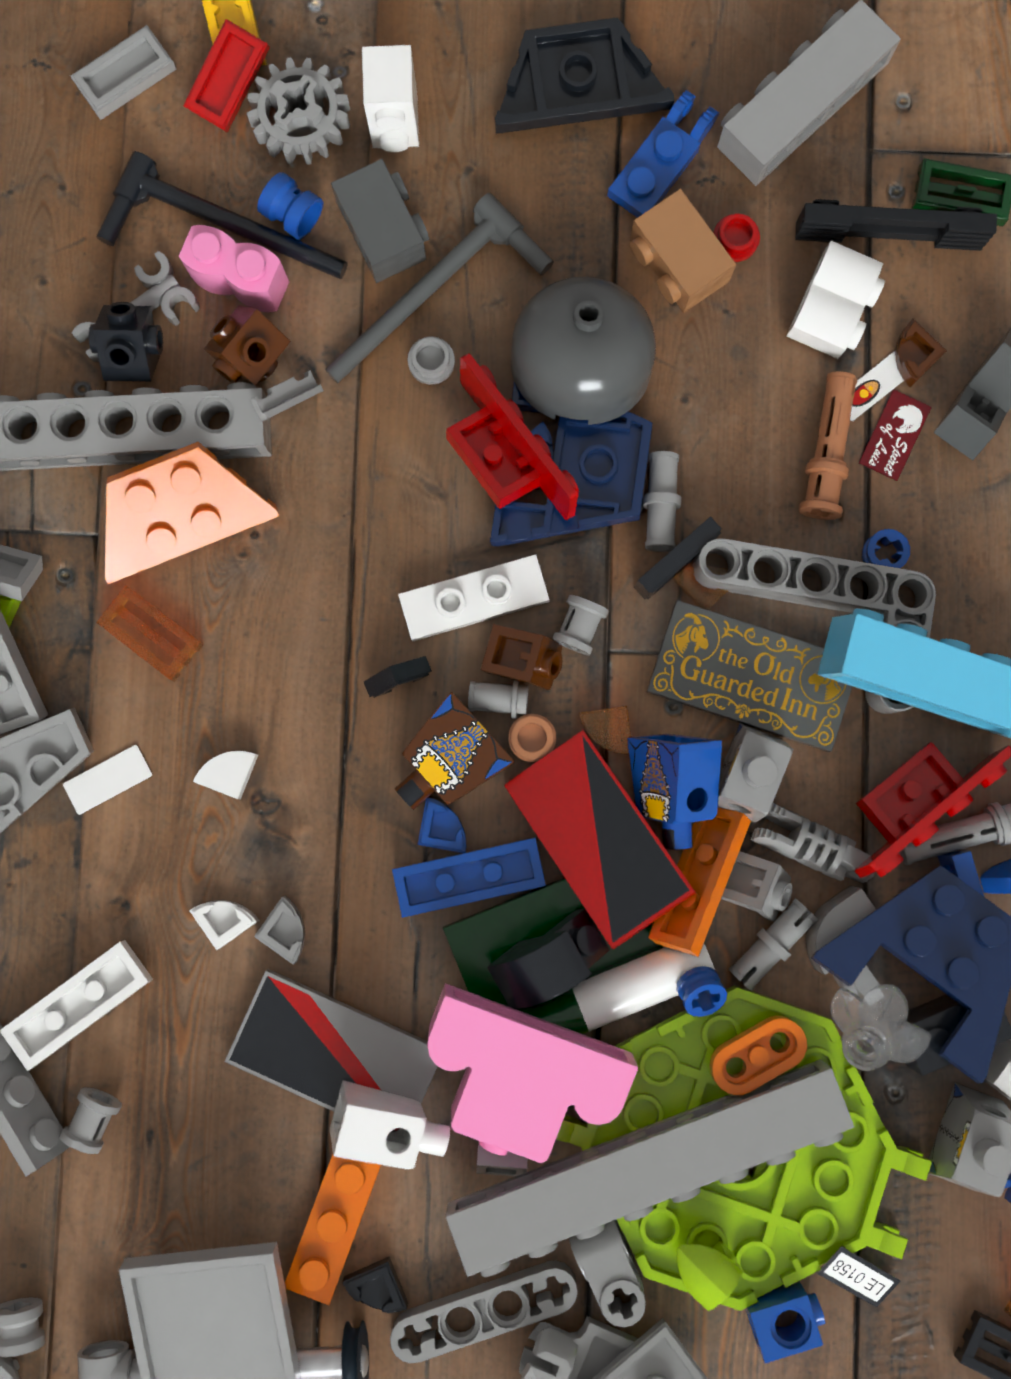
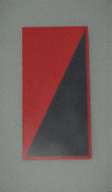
[504,730,696,949]

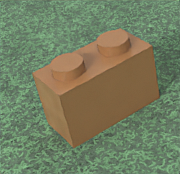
[630,189,736,313]

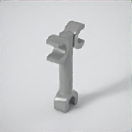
[72,251,200,362]

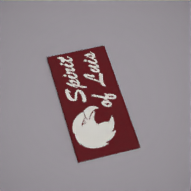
[859,389,932,481]

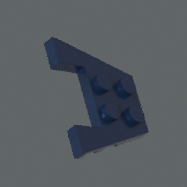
[490,382,653,547]
[811,865,1011,1083]

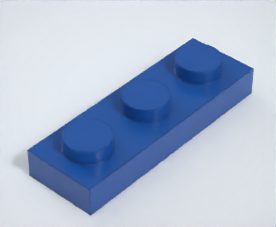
[392,837,546,918]

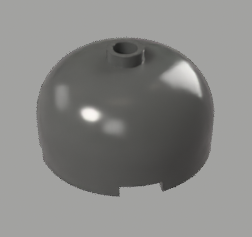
[511,277,656,425]

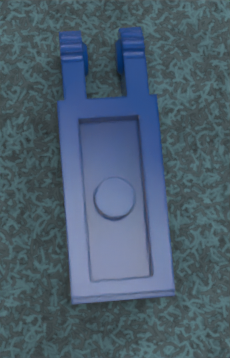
[607,90,719,218]

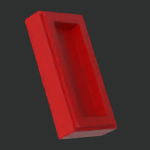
[183,19,270,133]

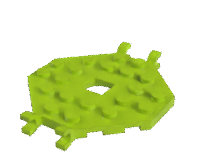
[556,985,932,1311]

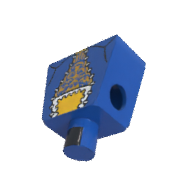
[628,734,722,849]

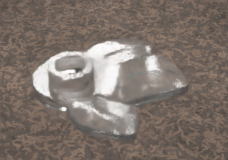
[831,984,931,1071]

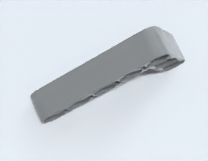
[692,539,936,714]

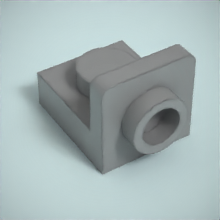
[721,851,792,922]

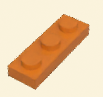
[648,807,751,957]
[284,1154,381,1305]

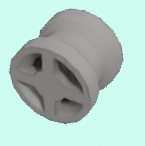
[0,1297,46,1357]

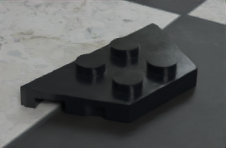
[495,17,675,134]

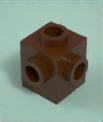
[204,305,291,386]

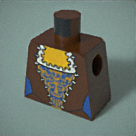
[394,692,514,810]

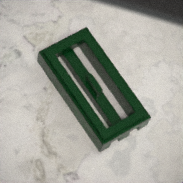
[911,158,1011,227]

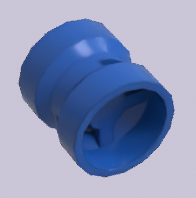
[257,172,323,240]

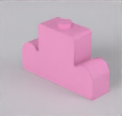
[427,983,639,1163]

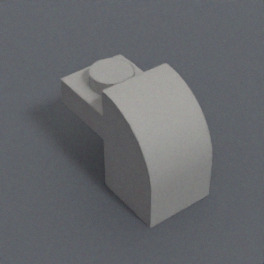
[806,886,887,1006]

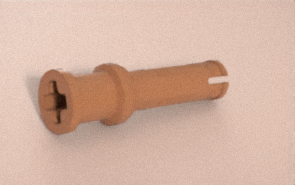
[798,371,858,520]

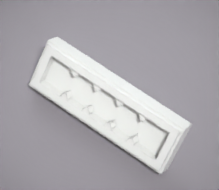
[398,554,549,642]

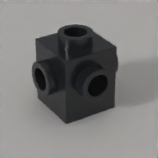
[89,302,163,382]

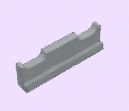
[250,370,323,421]

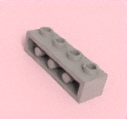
[717,0,901,186]

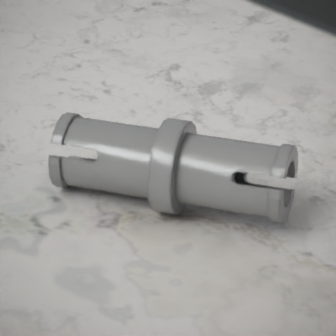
[643,451,681,552]
[729,898,819,991]

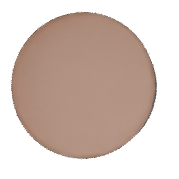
[508,714,556,762]

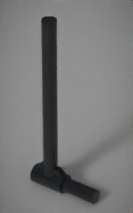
[96,151,348,280]

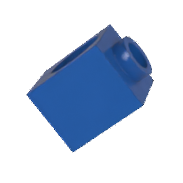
[745,1281,826,1364]

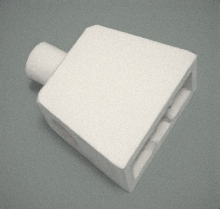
[330,1080,450,1169]

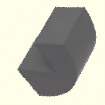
[934,328,1011,460]

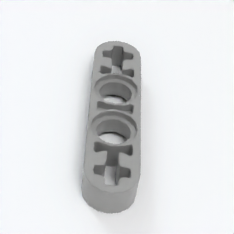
[390,1260,577,1363]

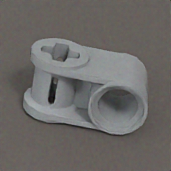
[569,1220,646,1327]

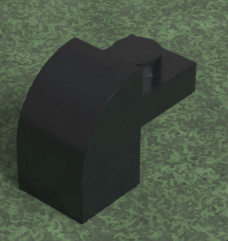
[487,908,610,1009]

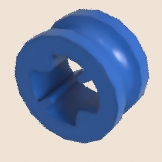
[862,529,910,568]
[676,966,727,1017]

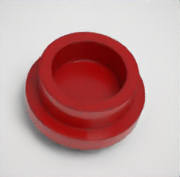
[713,214,760,262]

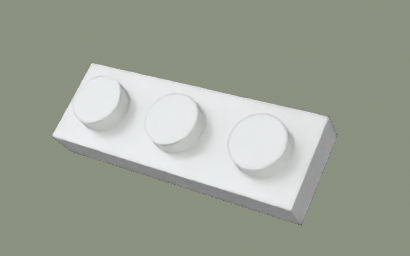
[0,940,153,1071]

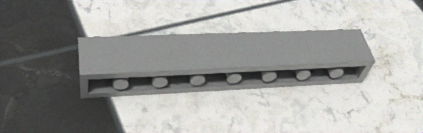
[446,1059,854,1277]

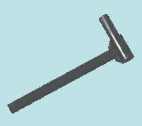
[325,193,554,383]

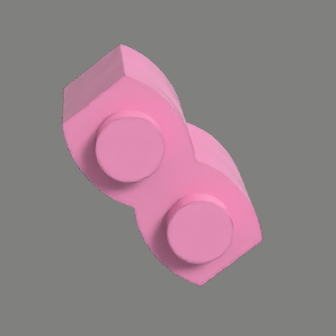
[179,225,289,312]

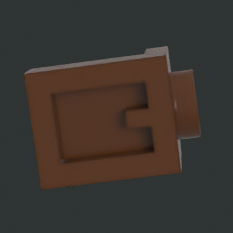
[480,624,563,690]

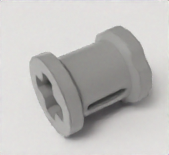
[552,595,609,656]
[59,1087,122,1154]

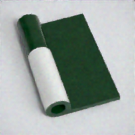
[443,878,715,1034]

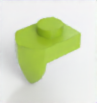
[677,1241,743,1311]

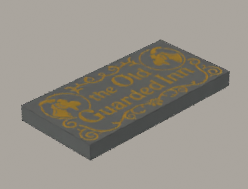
[646,600,852,752]

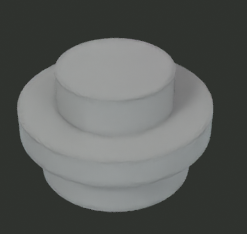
[408,336,455,385]

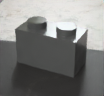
[331,159,429,284]

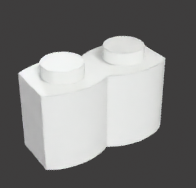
[787,241,885,359]

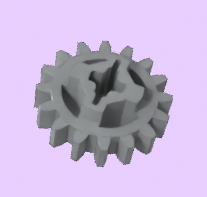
[247,57,350,165]

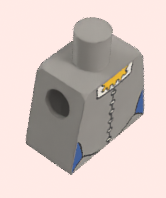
[718,723,793,826]
[928,1082,1011,1197]

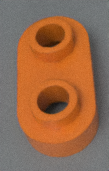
[710,1016,807,1095]

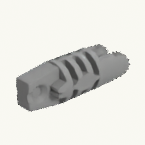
[751,803,875,883]

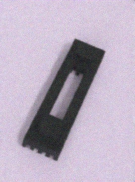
[795,199,997,251]

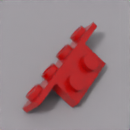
[446,353,579,520]
[854,742,1011,878]

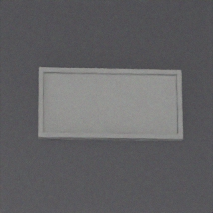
[119,1242,302,1379]

